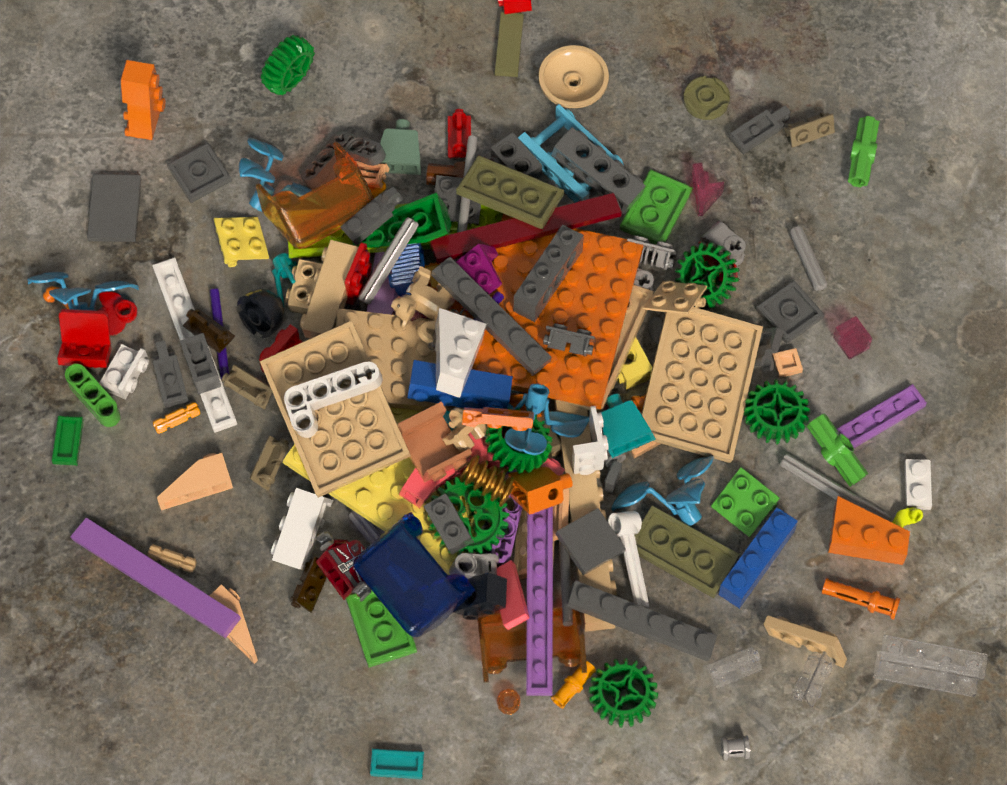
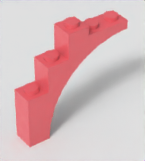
[399,429,565,508]

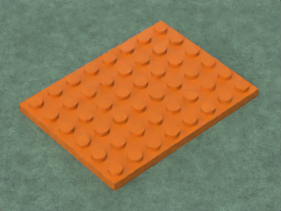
[472,213,644,409]

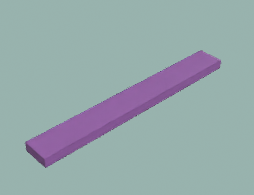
[526,506,553,696]
[71,518,241,639]

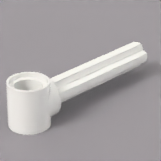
[608,511,649,608]

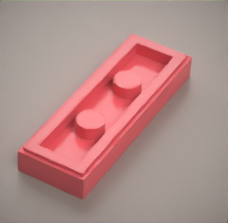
[497,560,530,630]

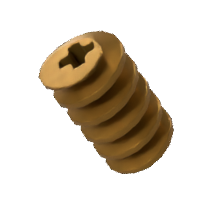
[459,454,515,507]

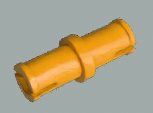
[551,660,596,709]

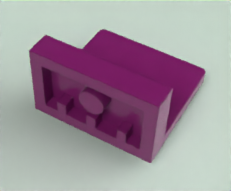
[456,244,502,311]

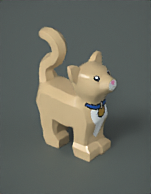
[391,266,455,343]

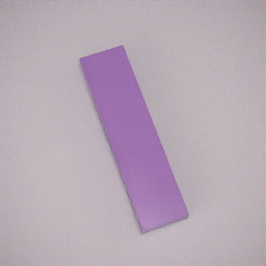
[837,384,927,448]

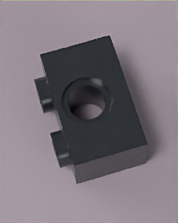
[453,572,507,620]

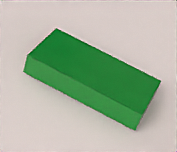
[52,416,84,466]

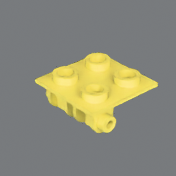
[213,217,269,267]

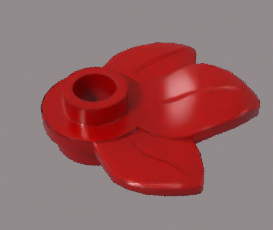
[97,292,138,336]

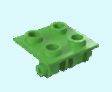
[711,467,780,537]

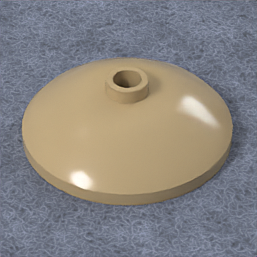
[539,45,609,108]

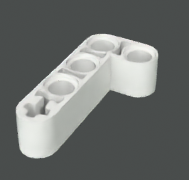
[284,361,383,438]

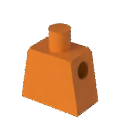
[508,467,573,515]

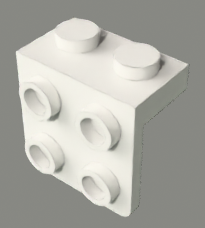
[572,406,608,475]

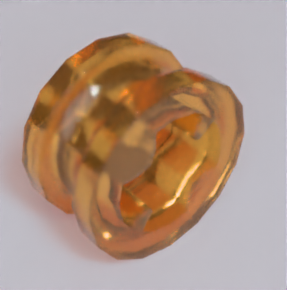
[497,689,520,715]

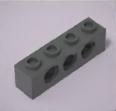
[551,127,646,214]
[513,225,584,322]

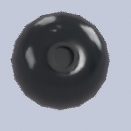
[237,289,285,339]

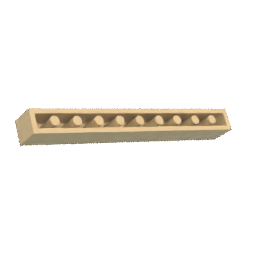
[554,399,617,632]

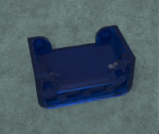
[353,512,475,638]

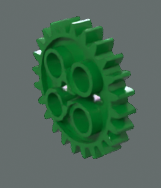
[427,476,509,555]

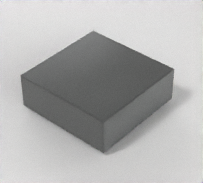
[604,461,622,494]

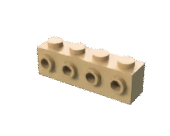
[300,240,359,339]

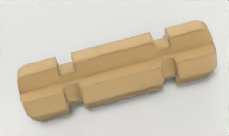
[148,545,197,573]

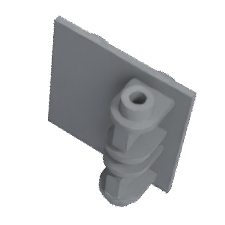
[627,236,677,270]

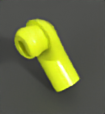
[892,507,923,528]

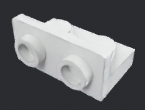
[99,344,149,400]

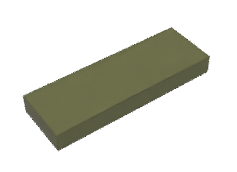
[495,12,524,77]

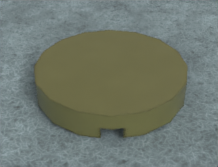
[683,76,730,120]

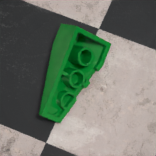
[352,192,452,248]

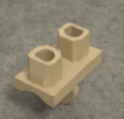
[442,408,488,453]

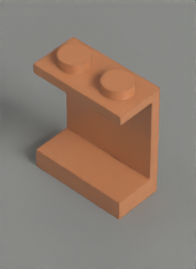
[397,402,472,483]

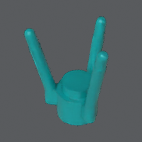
[272,253,298,306]

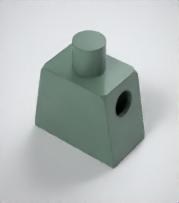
[376,119,421,175]

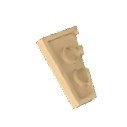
[764,615,847,668]

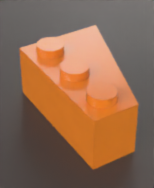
[121,60,166,140]
[828,496,910,565]

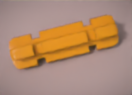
[153,402,200,434]

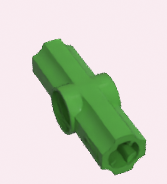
[848,116,880,188]
[807,413,868,487]

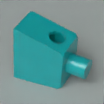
[601,394,656,458]

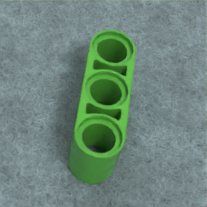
[65,364,121,427]

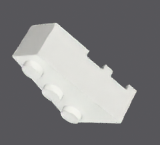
[435,308,486,398]
[271,488,333,570]

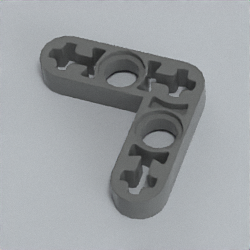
[301,131,386,188]

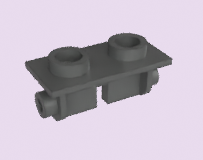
[543,324,596,357]

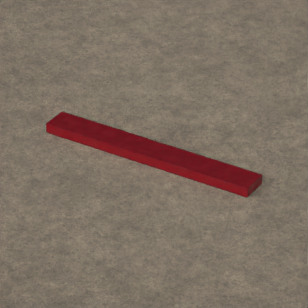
[430,193,622,264]

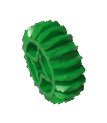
[260,35,315,95]
[675,243,740,308]
[743,379,810,445]
[485,407,553,474]
[589,658,658,728]

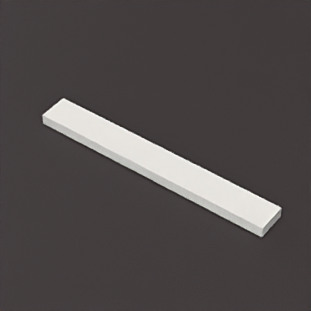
[152,257,237,433]

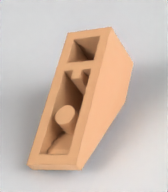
[157,453,233,511]
[209,584,258,664]

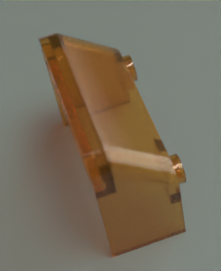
[255,142,374,249]
[477,607,587,682]

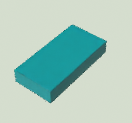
[370,749,424,779]

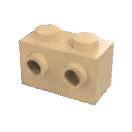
[285,259,323,314]

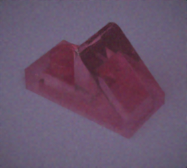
[692,163,724,217]

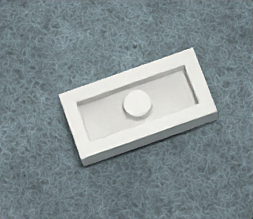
[904,459,932,510]

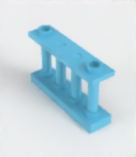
[518,104,624,203]

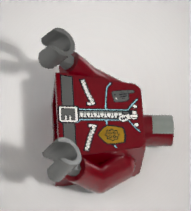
[315,531,379,602]

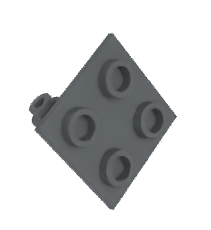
[435,175,481,225]

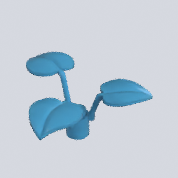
[239,138,326,212]
[27,272,139,311]
[505,384,589,455]
[611,455,714,526]

